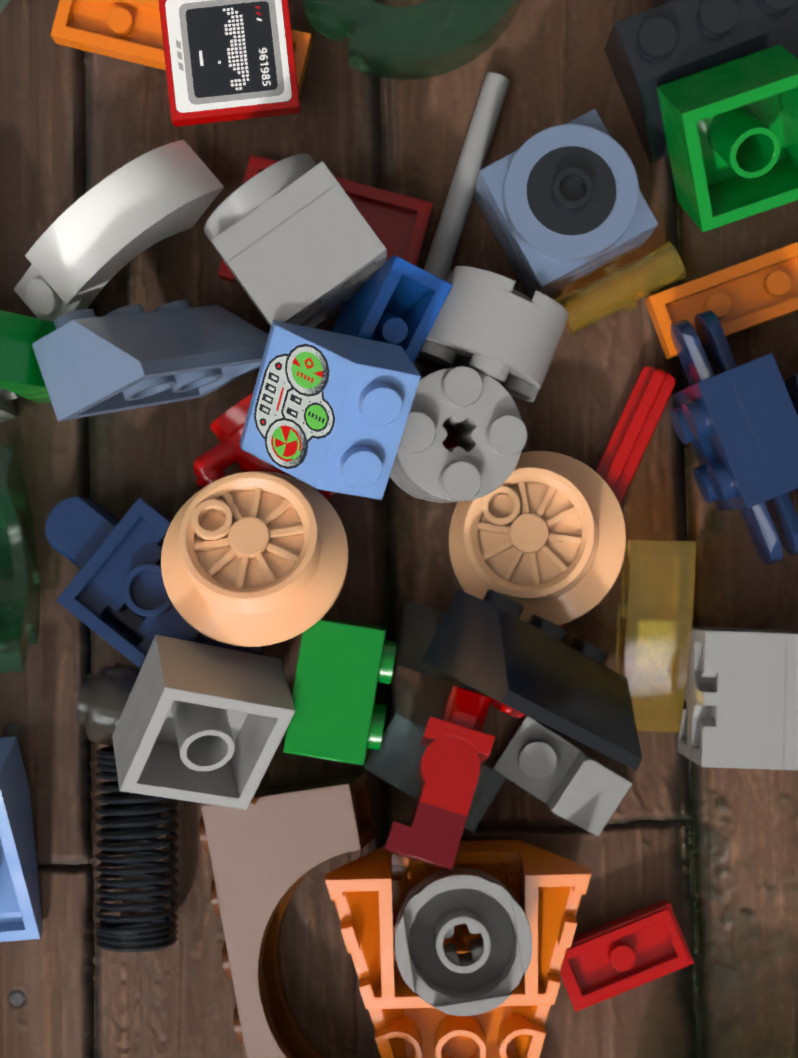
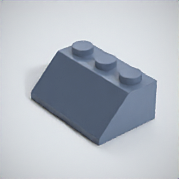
[31,299,269,422]

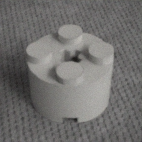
[418,266,570,402]
[390,366,527,503]
[395,867,532,1016]

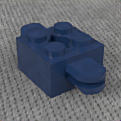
[670,310,798,565]
[45,497,265,669]

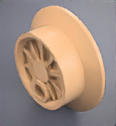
[449,451,627,626]
[161,471,349,647]

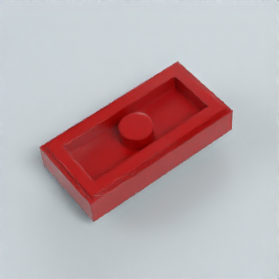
[560,899,694,1012]

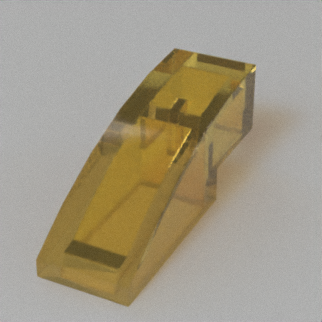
[616,540,696,732]

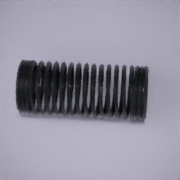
[94,746,179,952]

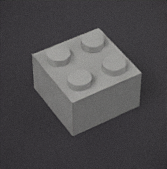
[112,635,296,810]

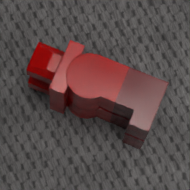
[384,686,495,870]

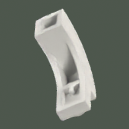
[14,139,224,322]

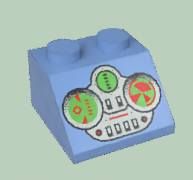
[239,320,421,500]

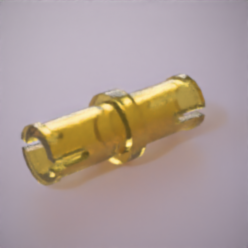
[555,241,686,336]

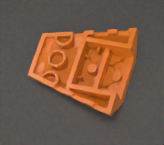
[325,839,591,1058]

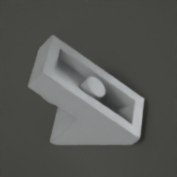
[492,715,632,836]

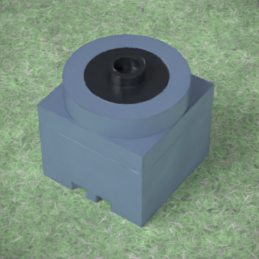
[474,109,658,299]

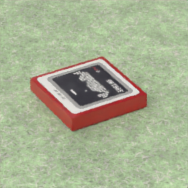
[158,0,301,127]

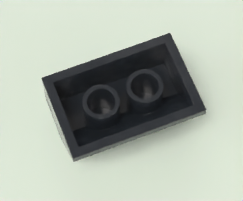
[604,0,798,163]
[421,589,642,771]

